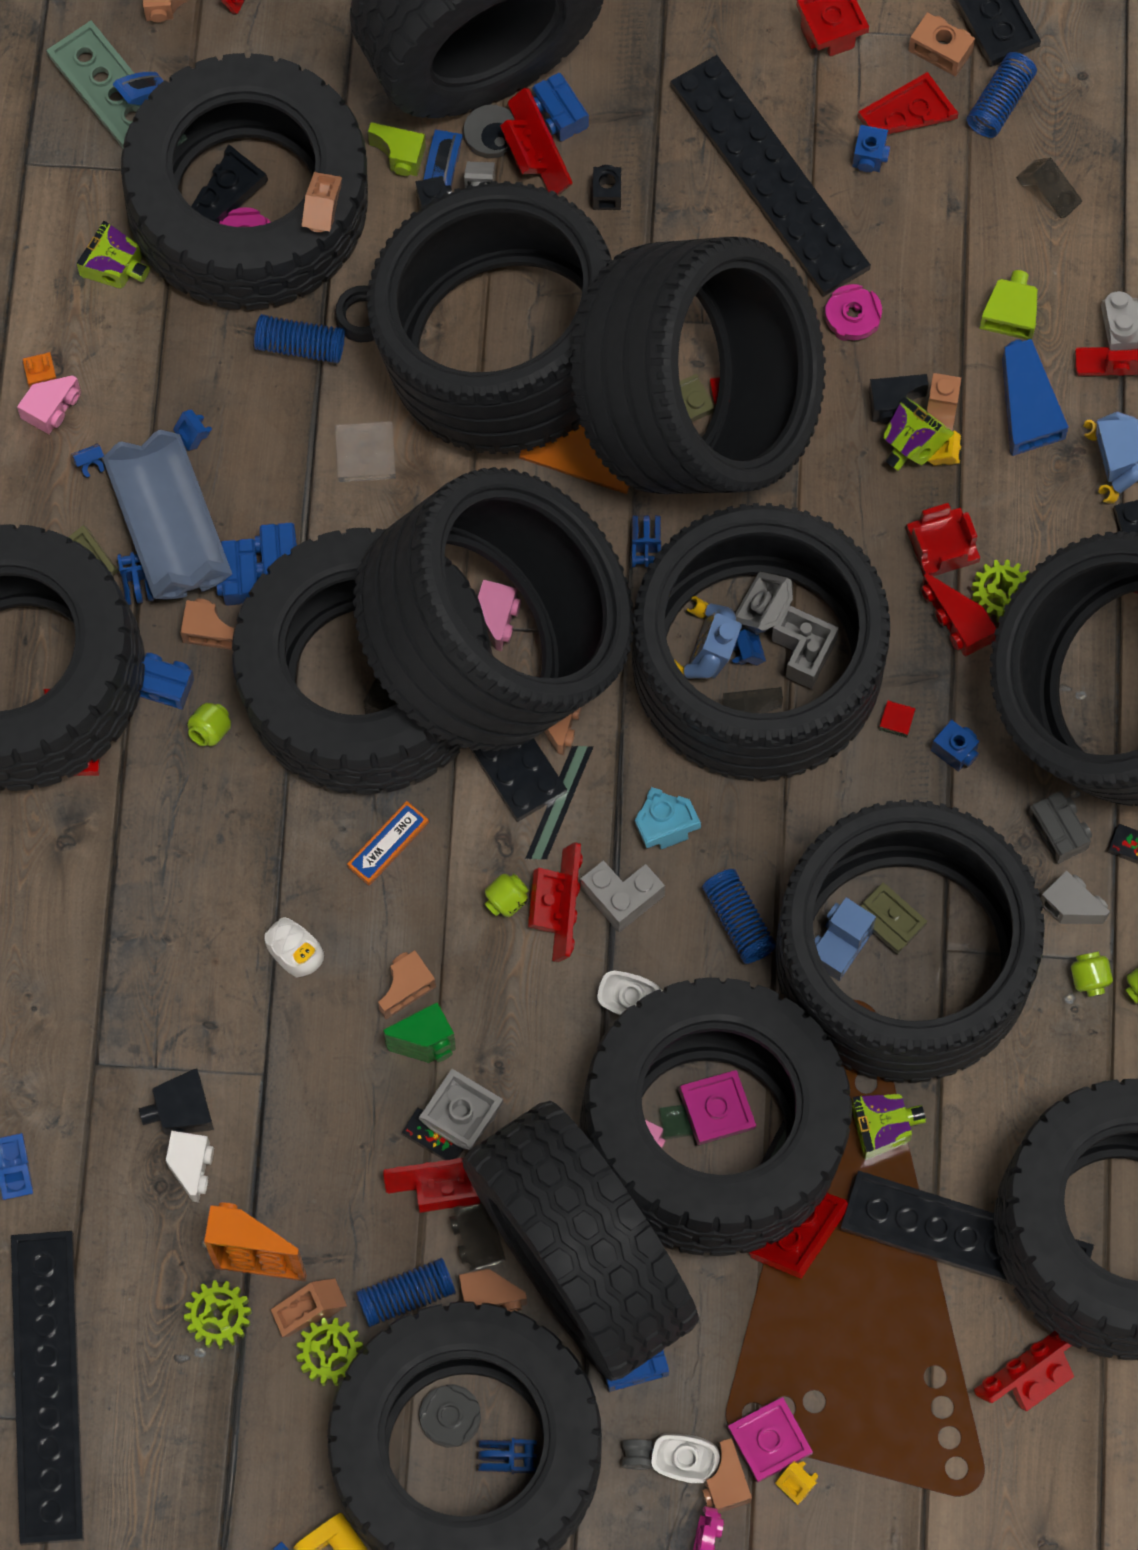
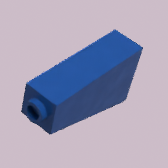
[1002,339,1069,456]

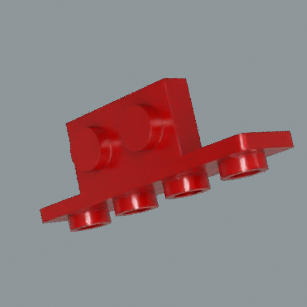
[500,88,573,195]
[1075,347,1138,376]
[528,842,583,962]
[383,1158,480,1213]
[974,1331,1074,1411]

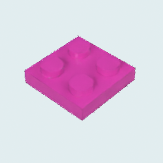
[678,1070,756,1145]
[728,1397,813,1483]

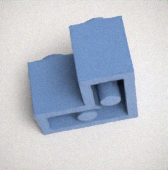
[815,897,876,981]

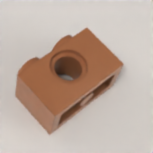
[908,12,975,77]

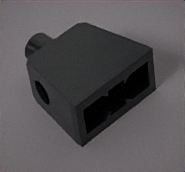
[139,1068,214,1135]

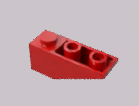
[920,573,996,657]

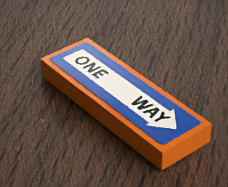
[347,801,429,886]

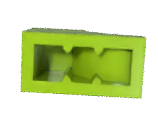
[368,122,426,176]

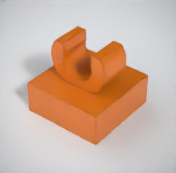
[23,352,57,388]

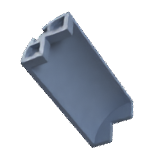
[102,430,232,599]

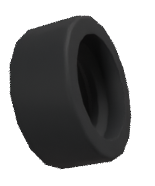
[336,286,374,342]

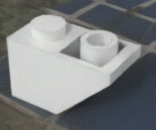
[166,1131,214,1202]

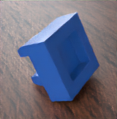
[173,409,212,451]
[71,443,104,477]
[732,629,766,666]

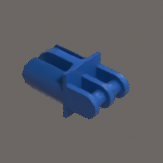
[632,515,661,567]
[117,552,154,605]
[478,1438,537,1475]

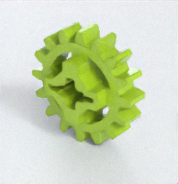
[971,559,1029,622]
[184,1280,252,1349]
[296,1317,364,1386]

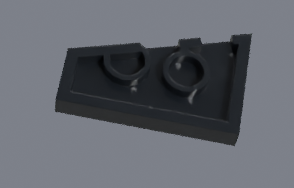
[191,144,268,223]

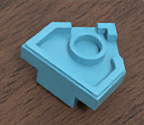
[635,787,701,849]

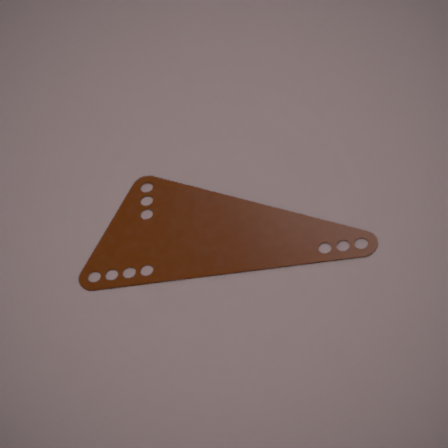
[726,1000,985,1497]

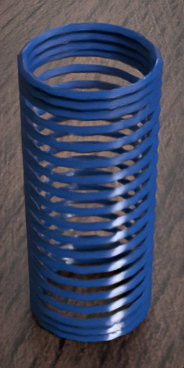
[967,52,1037,138]
[254,314,345,364]
[702,869,776,964]
[356,1257,456,1327]

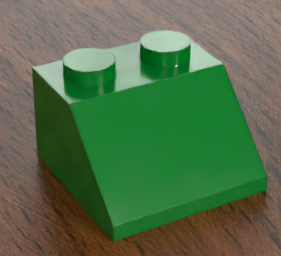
[383,1003,456,1063]

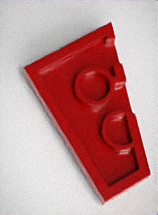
[858,72,959,135]
[749,1193,848,1279]

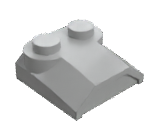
[1101,291,1138,350]
[735,572,793,635]
[419,1069,503,1150]

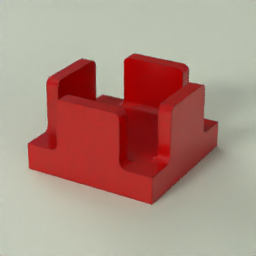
[796,0,869,56]
[906,503,980,577]

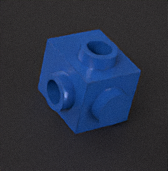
[852,125,890,172]
[931,720,979,772]

